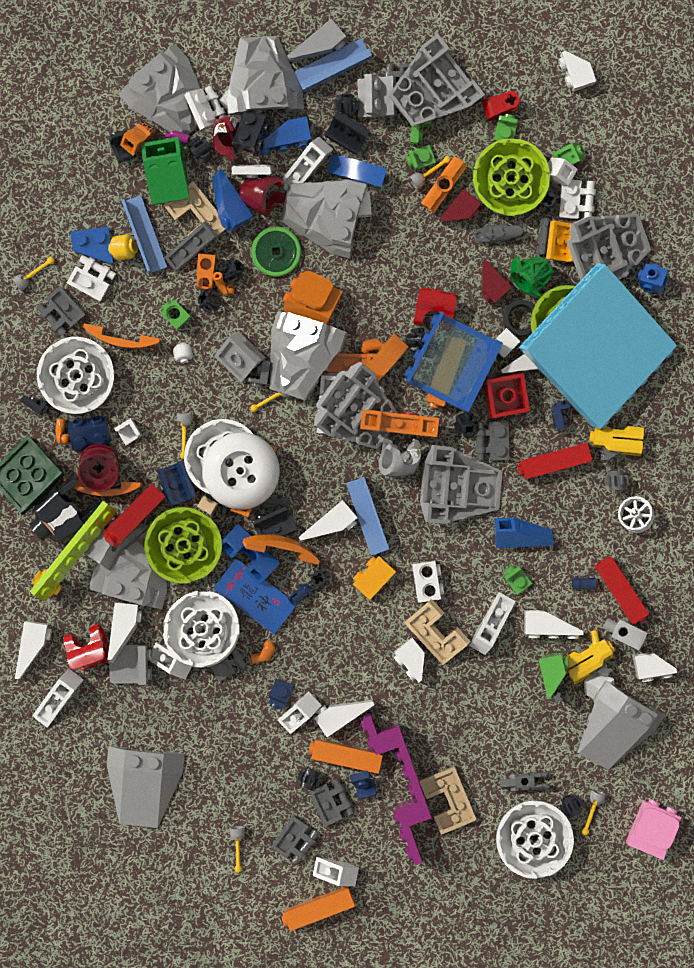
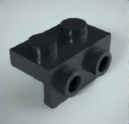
[232,111,270,157]
[325,111,370,155]
[252,506,298,537]

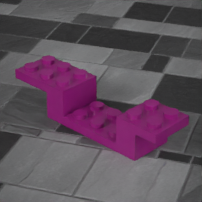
[361,712,431,865]

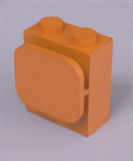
[283,271,343,324]

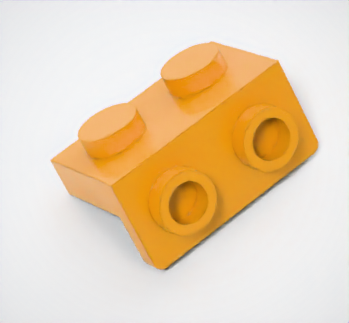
[546,220,573,263]

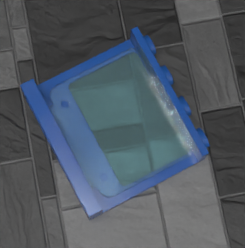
[404,312,503,413]

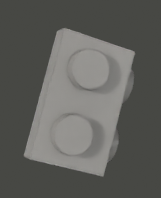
[109,645,151,685]

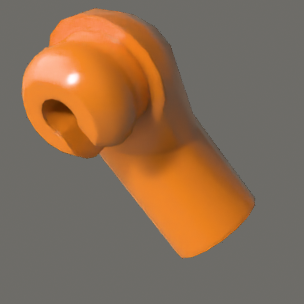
[213,272,234,296]
[361,339,384,354]
[55,418,70,445]
[251,641,275,664]

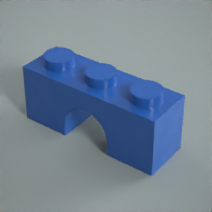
[222,524,280,585]

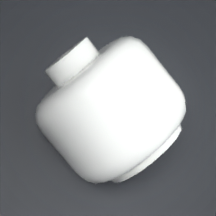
[173,343,193,364]

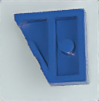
[71,227,114,264]

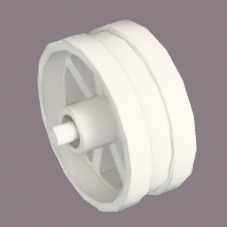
[618,496,655,533]

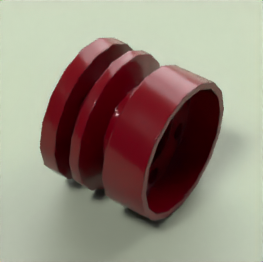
[78,444,119,492]

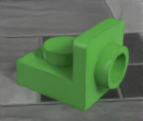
[494,114,518,141]
[410,121,431,146]
[553,142,585,165]
[406,144,436,171]
[503,564,533,595]

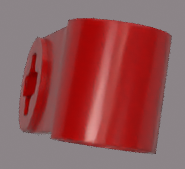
[482,91,520,120]

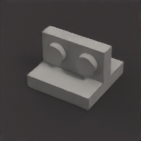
[358,74,397,119]
[214,331,266,383]

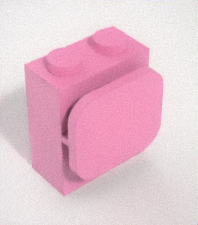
[626,799,682,860]

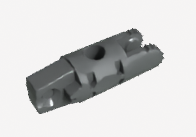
[474,223,524,243]
[500,772,550,792]

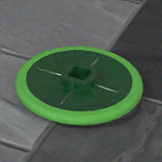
[251,227,301,277]

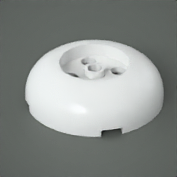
[37,337,114,414]
[184,419,255,494]
[202,432,280,510]
[163,591,240,668]
[496,801,574,879]

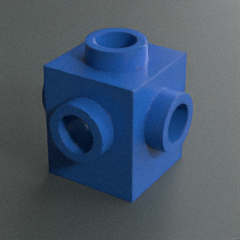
[638,264,668,294]

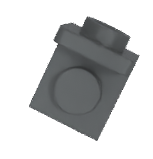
[248,361,271,388]

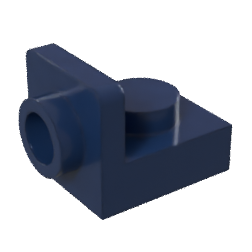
[550,401,572,431]
[267,678,294,710]
[350,771,377,800]

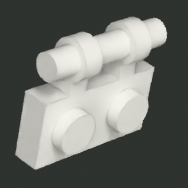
[185,86,226,130]
[559,180,596,219]
[67,255,116,302]

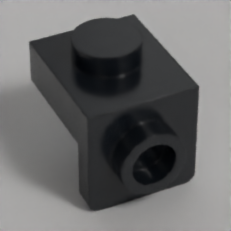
[108,130,136,164]

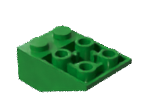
[141,137,190,205]

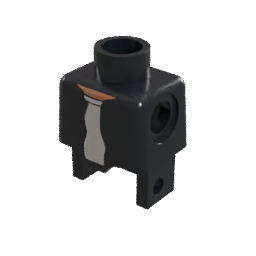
[29,474,100,543]

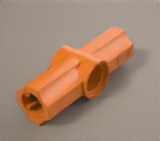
[420,156,468,213]

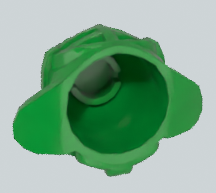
[510,256,554,299]

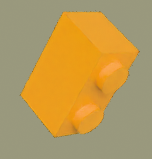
[353,556,396,600]

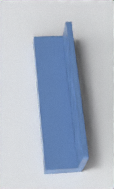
[294,39,372,93]
[121,195,168,274]
[346,477,389,555]

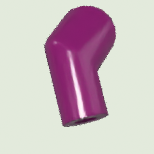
[164,130,190,144]

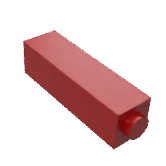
[517,443,592,479]
[102,484,166,549]
[593,556,649,625]

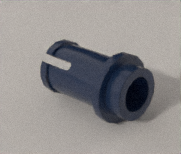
[572,576,597,591]
[288,583,312,607]

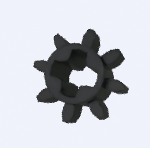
[335,94,359,117]
[189,136,213,160]
[538,189,561,213]
[220,258,244,283]
[198,288,222,314]
[406,328,426,351]
[453,412,478,437]
[307,567,330,590]
[297,767,321,790]
[559,793,584,817]

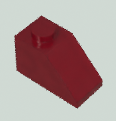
[439,189,482,223]
[481,259,512,304]

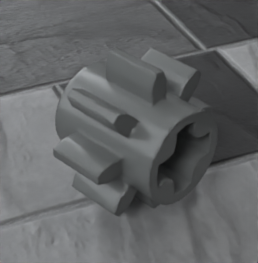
[605,470,629,490]

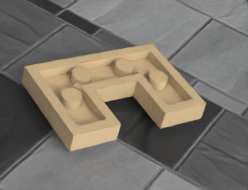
[164,181,226,236]
[404,599,471,665]
[419,766,477,835]

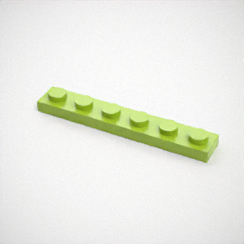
[30,501,117,601]

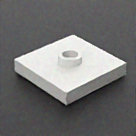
[232,165,272,178]

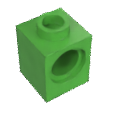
[161,300,192,331]

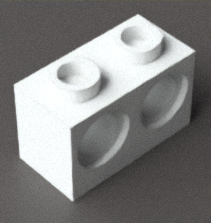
[412,560,444,603]

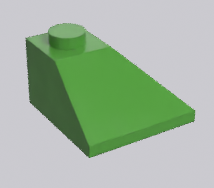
[539,652,570,697]

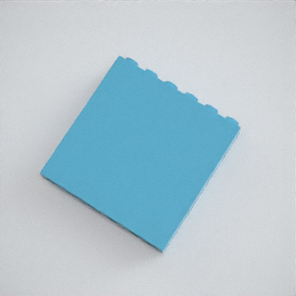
[519,263,677,429]

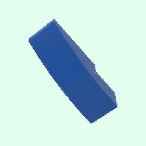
[327,154,387,189]

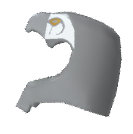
[379,436,421,477]

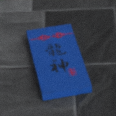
[213,558,295,634]

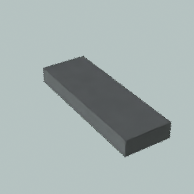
[164,221,218,272]

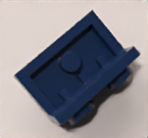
[68,416,110,451]
[157,461,196,507]

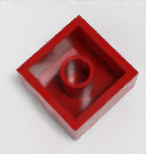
[483,372,530,418]

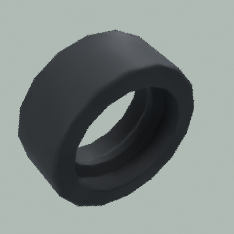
[503,299,540,337]

